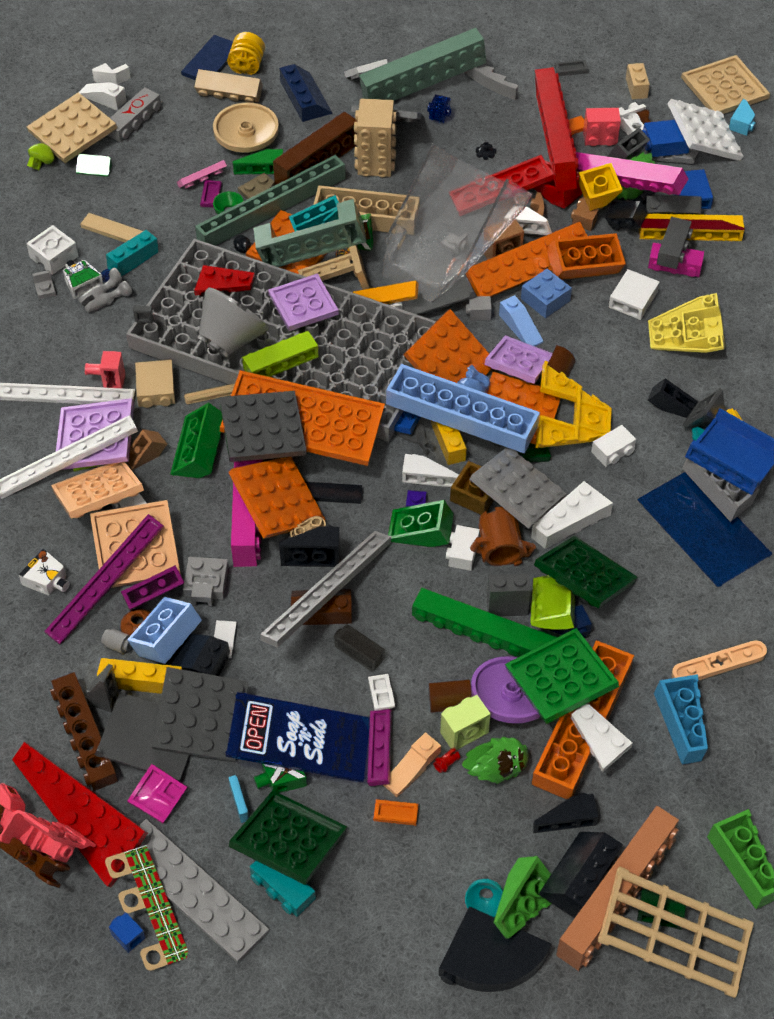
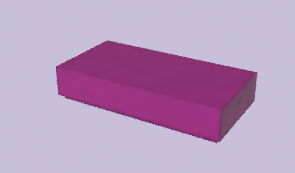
[200,180,222,208]

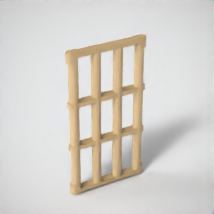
[598,866,754,998]

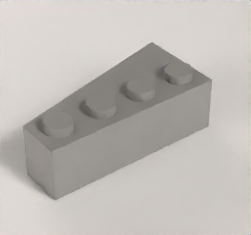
[682,458,760,522]

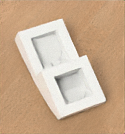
[368,674,395,711]

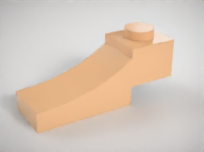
[383,732,441,797]

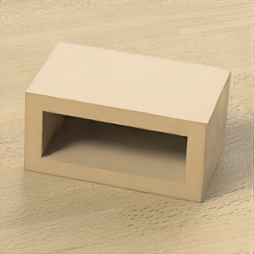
[626,63,650,99]

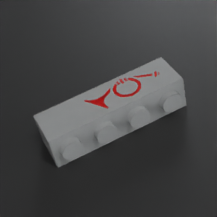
[107,87,161,142]

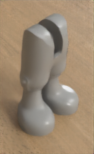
[78,268,132,313]

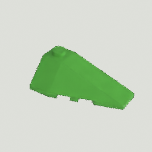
[494,856,552,938]

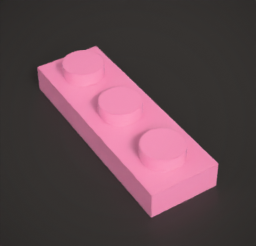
[177,160,227,189]

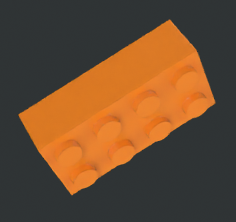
[547,233,626,280]

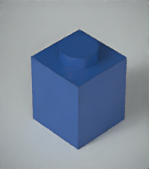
[109,913,145,953]

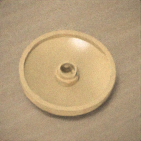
[213,103,279,152]

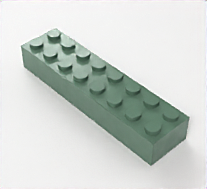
[359,28,486,101]

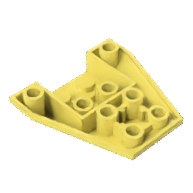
[648,293,726,353]

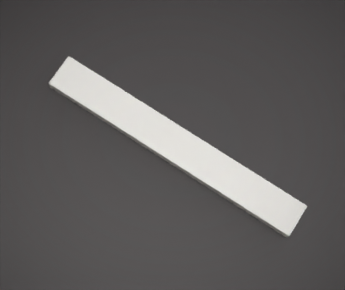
[0,383,135,404]
[0,415,138,499]

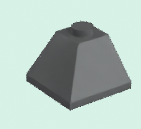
[682,388,725,428]

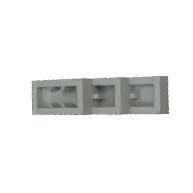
[464,65,518,100]

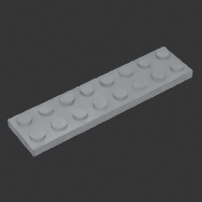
[139,819,269,963]

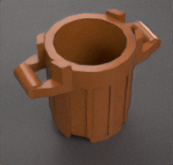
[470,507,536,566]

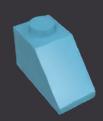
[729,99,756,136]

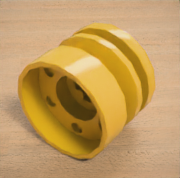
[227,32,265,75]

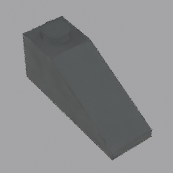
[646,195,702,214]
[86,664,119,712]

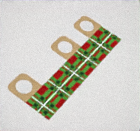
[105,845,188,971]

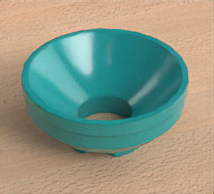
[465,879,503,917]

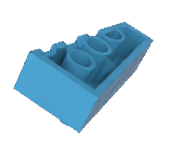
[654,674,708,764]

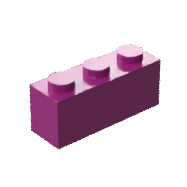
[121,565,184,610]

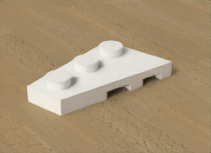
[571,703,633,773]

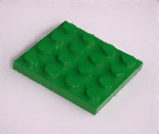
[505,628,619,724]

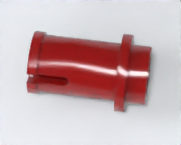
[433,748,460,773]

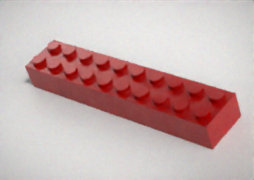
[535,67,579,192]

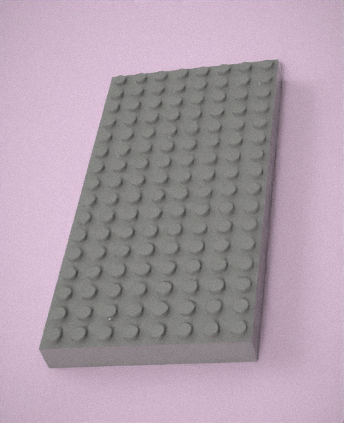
[126,239,436,442]

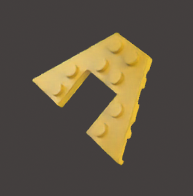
[536,361,612,448]

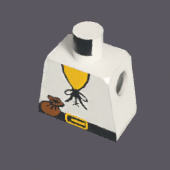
[19,549,70,595]

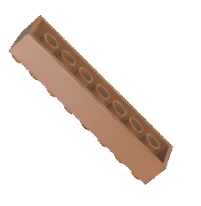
[556,806,679,971]

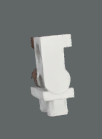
[619,102,651,135]

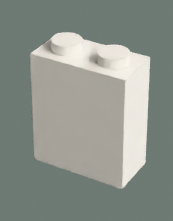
[609,269,660,320]

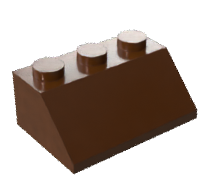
[291,589,352,625]

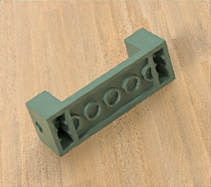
[254,199,366,267]

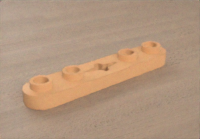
[671,640,767,680]

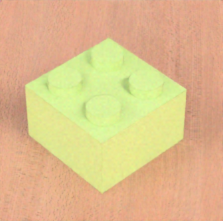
[440,695,491,750]

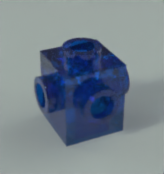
[427,94,452,123]

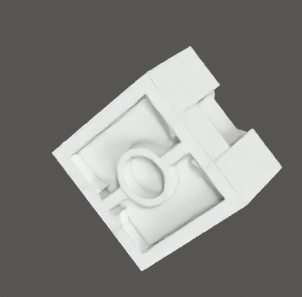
[26,225,78,275]

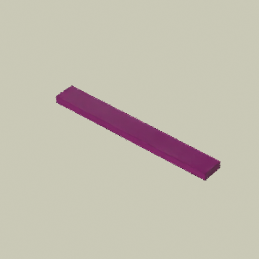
[44,514,164,645]

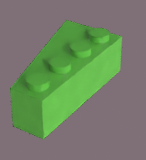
[707,809,774,909]

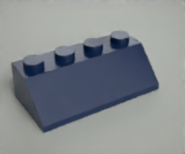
[279,64,332,122]

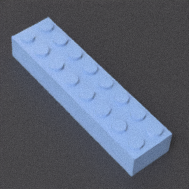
[386,364,540,454]

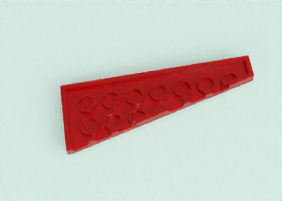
[12,742,148,887]

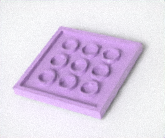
[56,398,134,470]

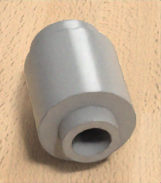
[101,629,132,654]

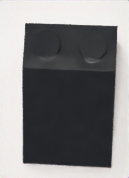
[279,526,340,567]
[159,634,230,676]

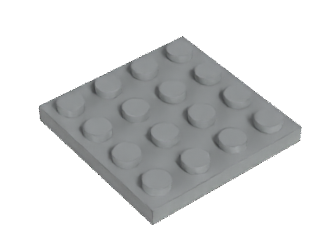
[469,447,567,529]

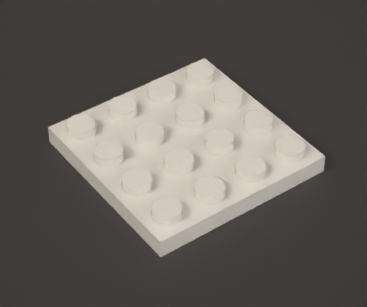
[668,99,744,161]

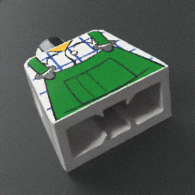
[63,260,103,299]

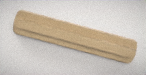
[184,383,235,404]

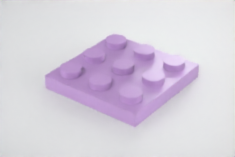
[268,273,339,331]
[484,335,553,384]

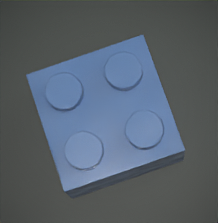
[521,269,572,318]

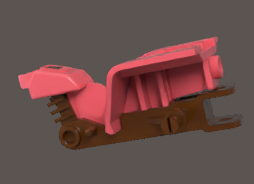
[0,783,96,888]

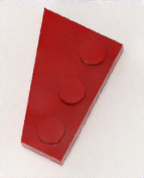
[194,265,255,295]

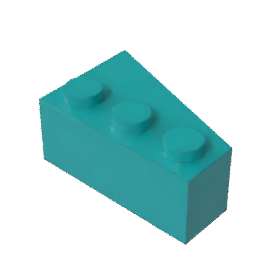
[289,195,339,232]

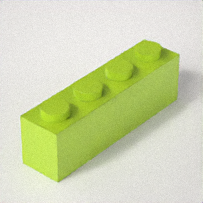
[242,331,319,377]

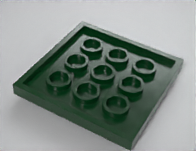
[534,536,638,609]
[229,790,347,885]

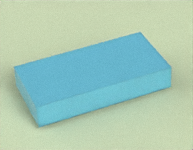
[228,775,249,823]

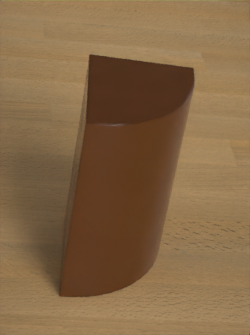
[547,345,575,378]
[428,680,472,712]

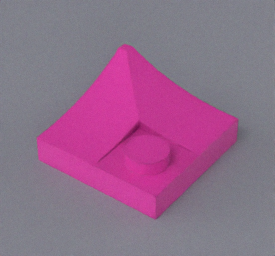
[127,764,187,824]

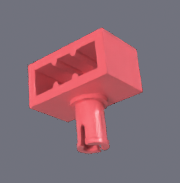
[85,351,125,388]

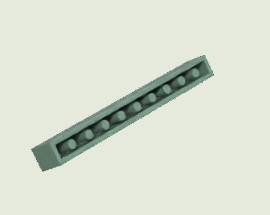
[195,155,345,246]

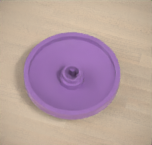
[471,656,540,723]

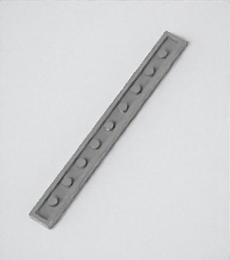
[260,531,391,648]

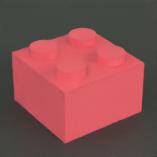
[583,108,621,146]

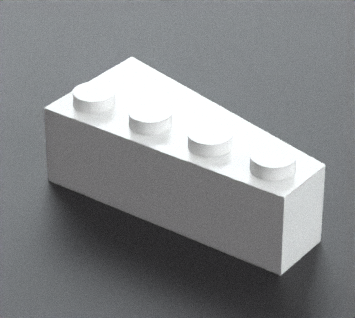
[531,481,613,549]

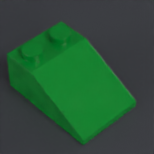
[388,500,454,547]

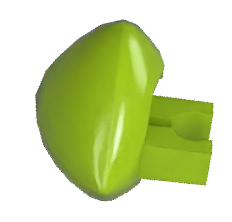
[27,143,55,170]

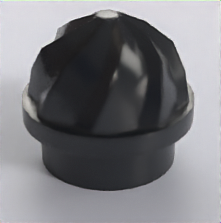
[233,235,251,253]

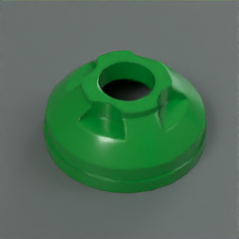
[213,191,244,214]

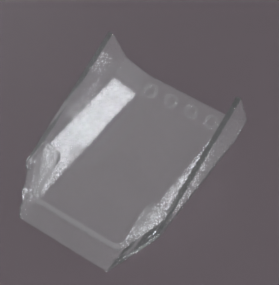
[382,144,532,303]

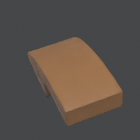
[530,192,544,216]

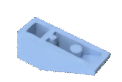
[499,295,543,346]

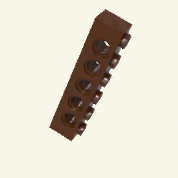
[50,672,118,791]

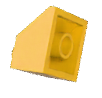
[579,163,623,211]

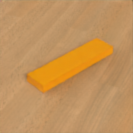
[353,281,419,304]

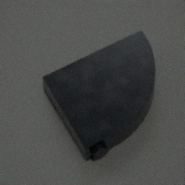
[438,906,552,992]

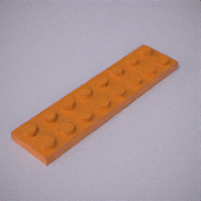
[464,222,587,297]

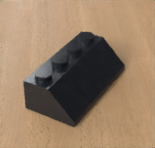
[538,831,623,918]

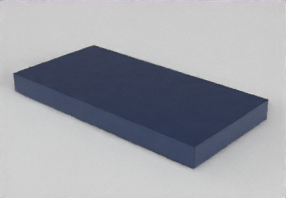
[181,35,233,80]

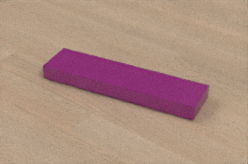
[367,709,392,786]

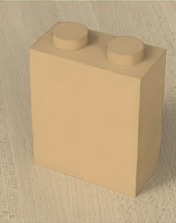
[135,360,175,408]

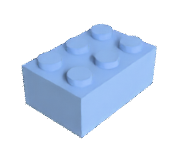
[127,597,202,664]

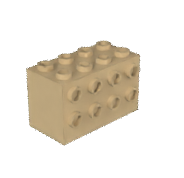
[354,99,396,177]

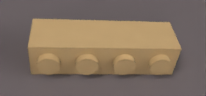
[194,69,263,103]

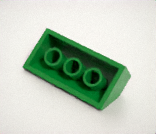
[170,403,222,478]

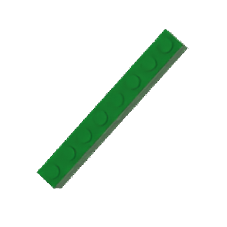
[412,587,557,656]

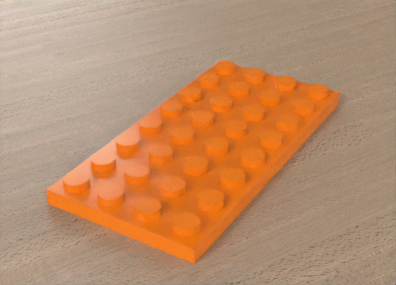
[220,370,385,466]

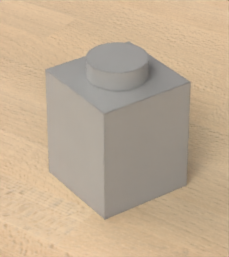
[465,296,491,321]

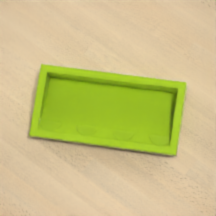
[530,575,575,629]

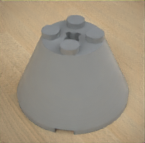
[197,287,269,358]

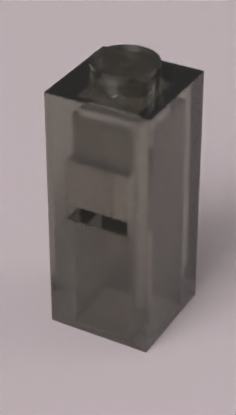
[334,624,385,672]

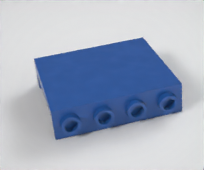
[685,408,774,495]

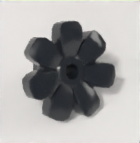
[476,142,496,160]

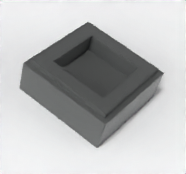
[133,305,154,323]

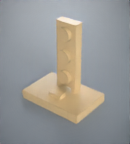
[298,245,370,290]

